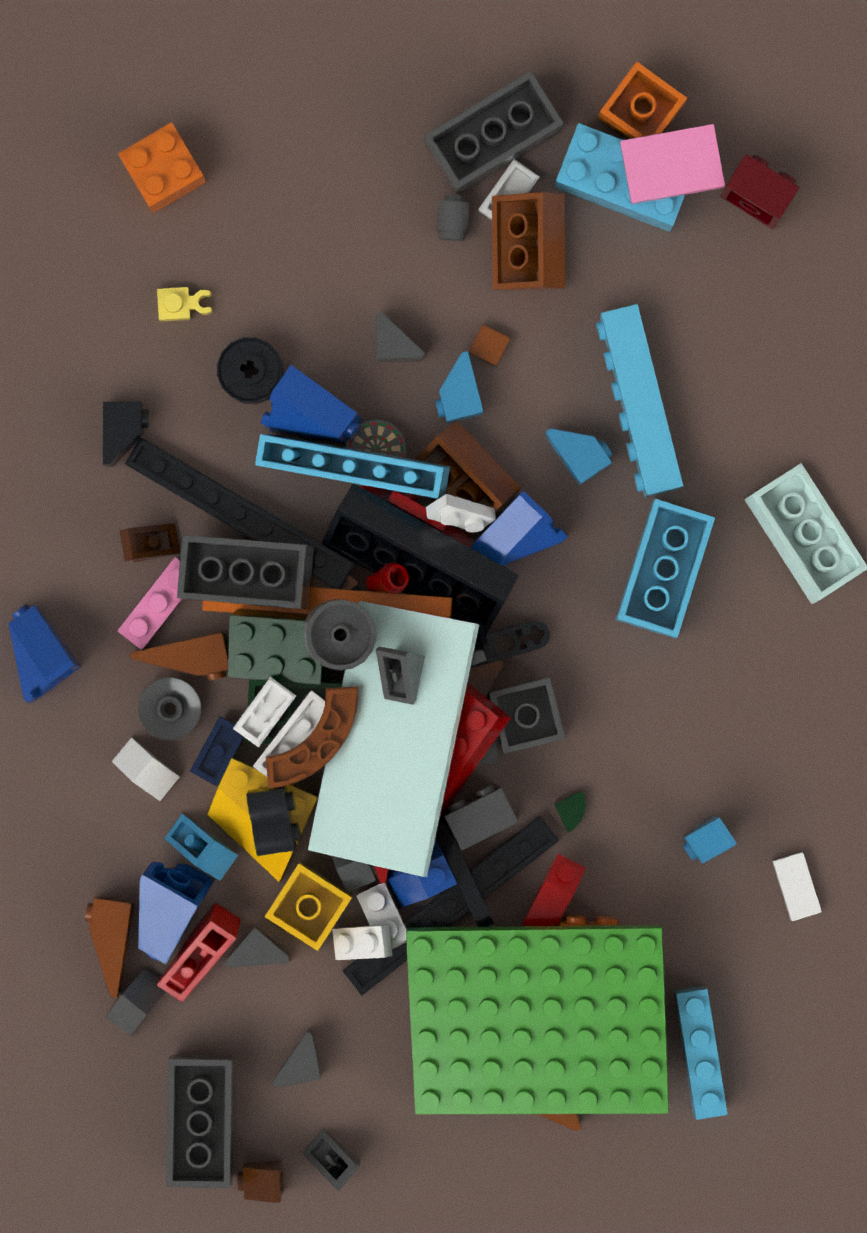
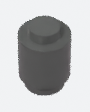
[437,195,470,241]

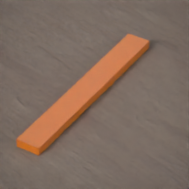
[202,587,453,619]

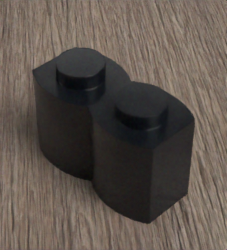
[246,786,301,856]

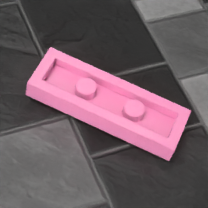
[117,557,183,650]

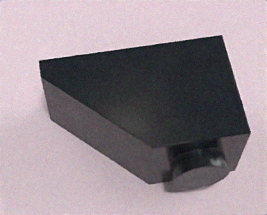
[103,402,149,467]

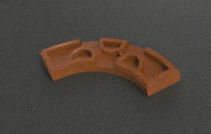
[266,686,358,789]

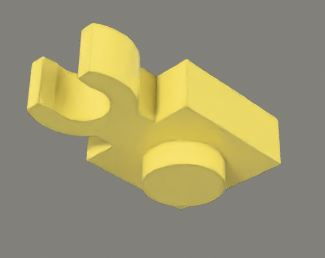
[157,287,212,322]

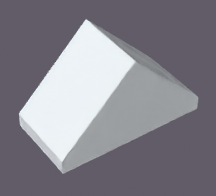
[112,737,180,801]

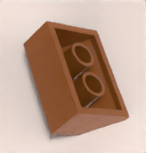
[492,192,565,290]
[415,420,521,537]

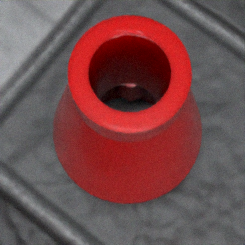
[366,563,409,594]

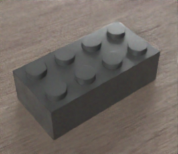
[424,71,564,195]
[177,535,314,610]
[166,1055,234,1188]

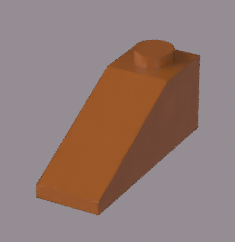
[130,632,229,681]
[85,896,134,998]

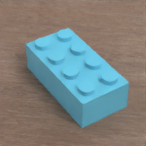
[554,123,685,232]
[615,499,715,639]

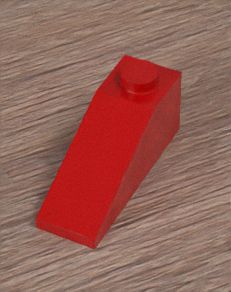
[521,854,586,926]
[157,902,241,1002]

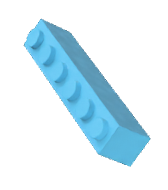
[596,304,683,498]
[255,433,450,499]

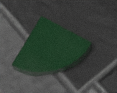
[554,790,586,833]

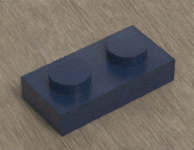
[190,716,244,786]

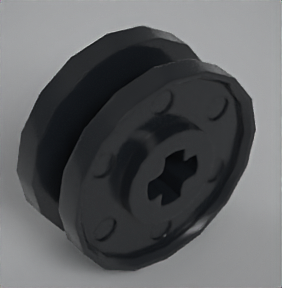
[217,337,283,404]

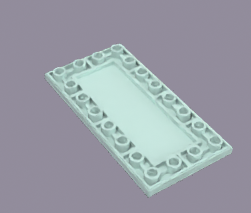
[308,601,479,877]

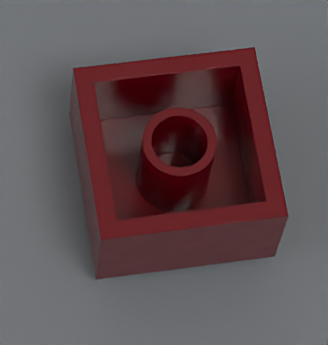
[720,154,800,230]

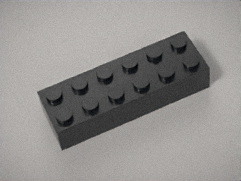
[322,484,519,634]

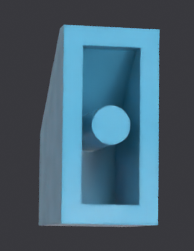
[435,351,483,424]
[544,428,613,486]
[164,813,239,881]
[682,815,737,864]

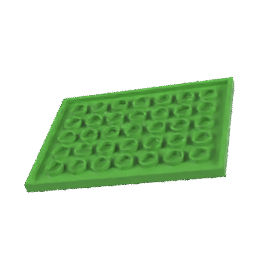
[406,925,669,1114]

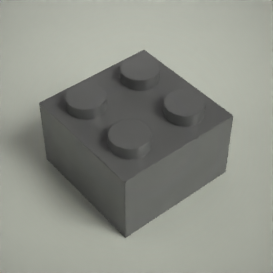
[488,677,566,754]
[444,784,518,850]

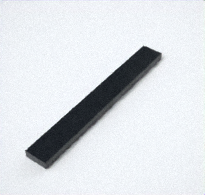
[125,437,355,589]
[343,815,559,996]

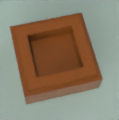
[469,325,511,367]

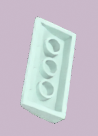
[744,463,867,604]

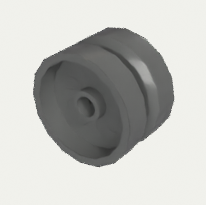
[303,599,376,670]

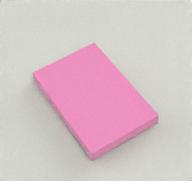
[620,124,725,205]

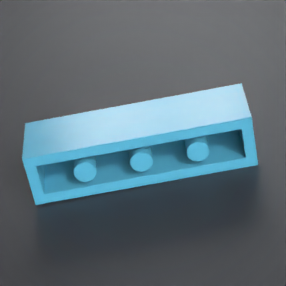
[673,986,728,1120]

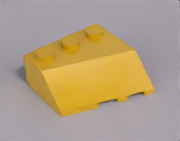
[207,758,319,882]

